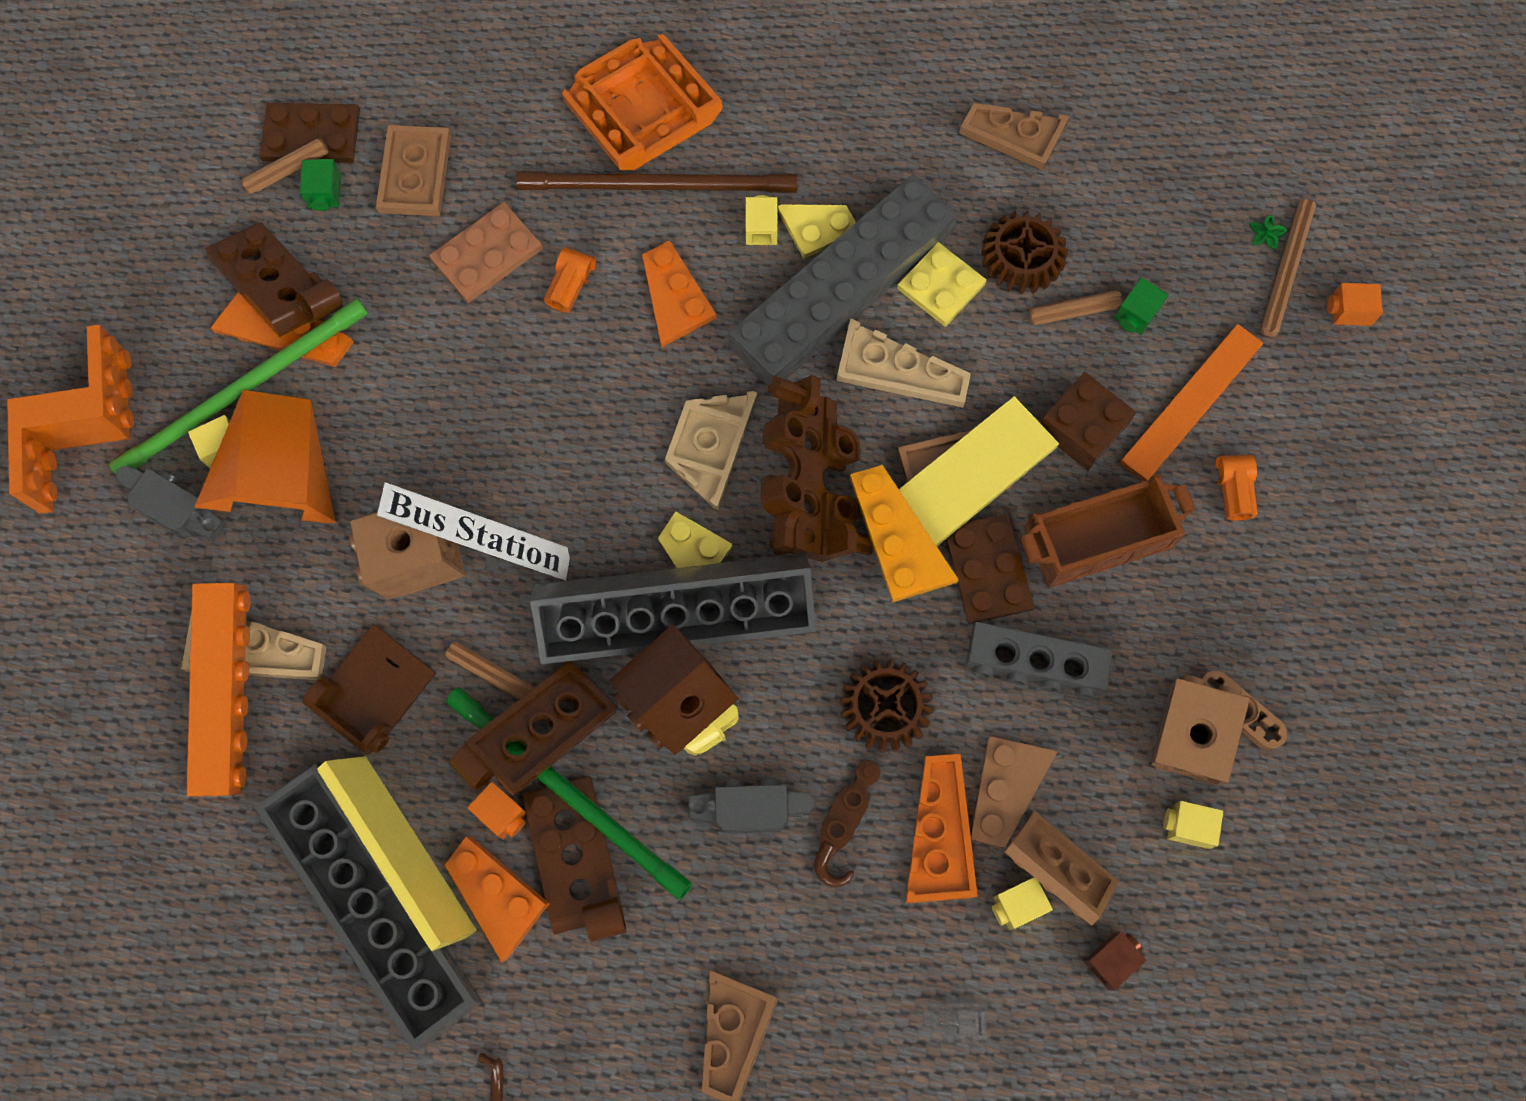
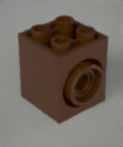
[610,624,739,755]

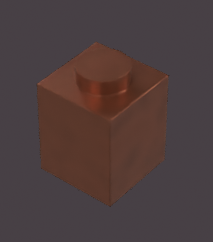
[1083,931,1147,990]

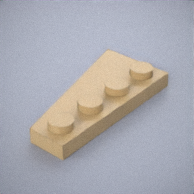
[837,318,971,408]
[181,611,327,680]

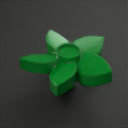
[1249,215,1288,250]

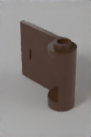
[303,624,437,755]

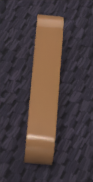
[1201,671,1287,750]

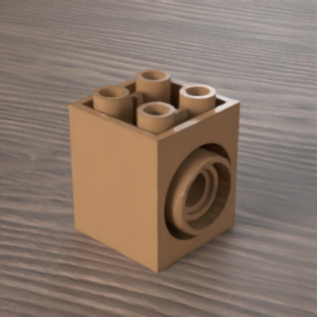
[349,497,466,599]
[1150,675,1250,786]

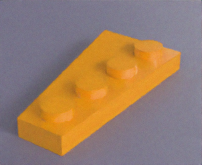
[850,465,959,603]

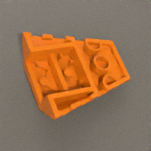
[195,390,336,523]

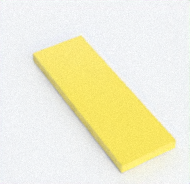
[899,396,1059,546]
[317,756,477,951]

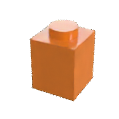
[1327,283,1383,326]
[467,781,526,840]

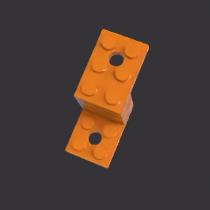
[7,324,134,514]

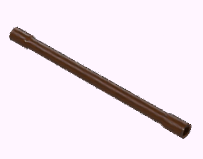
[517,171,797,193]

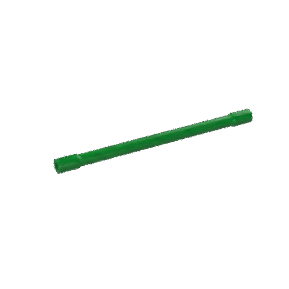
[446,687,693,901]

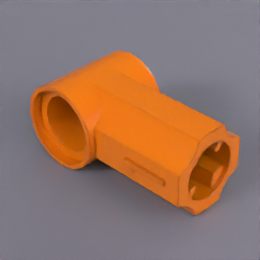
[544,247,596,313]
[1215,454,1258,521]

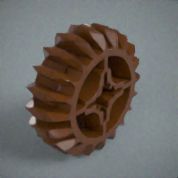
[981,210,1068,295]
[839,659,933,753]

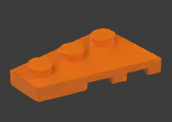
[642,240,717,348]
[445,836,550,963]

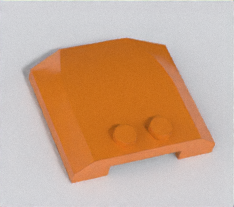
[562,34,723,170]

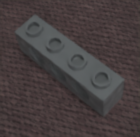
[965,622,1113,699]

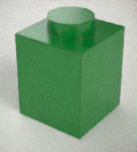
[300,159,341,211]
[1115,278,1169,335]

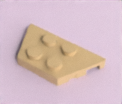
[665,391,757,510]

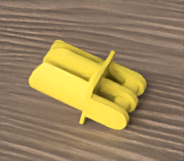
[683,704,738,756]

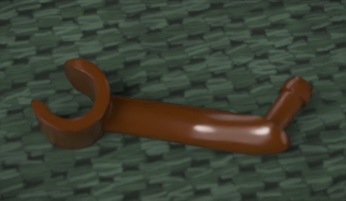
[477,1053,503,1101]

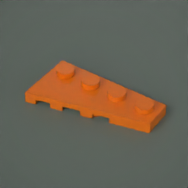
[210,292,354,367]
[905,754,978,904]

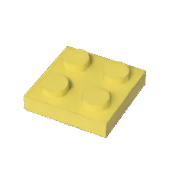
[897,242,987,327]

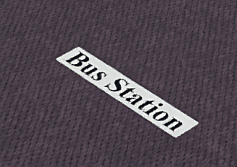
[377,482,570,581]

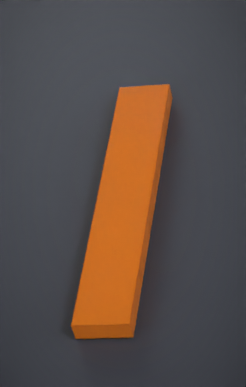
[1119,324,1264,481]

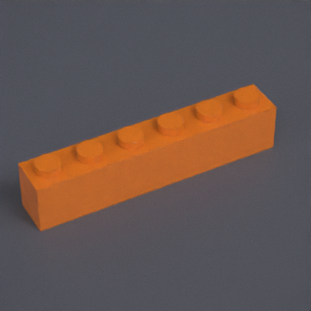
[187,583,251,796]

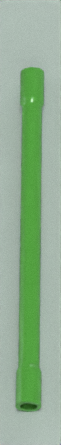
[109,298,369,475]

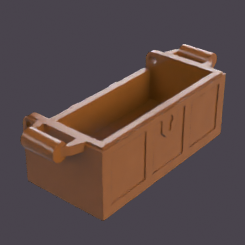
[1020,474,1196,588]

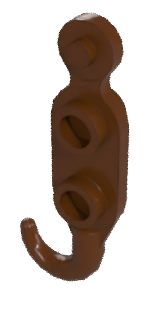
[814,760,880,887]

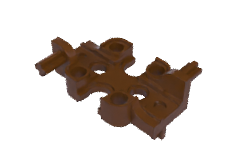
[761,375,873,562]

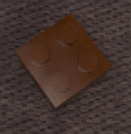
[1040,371,1137,471]

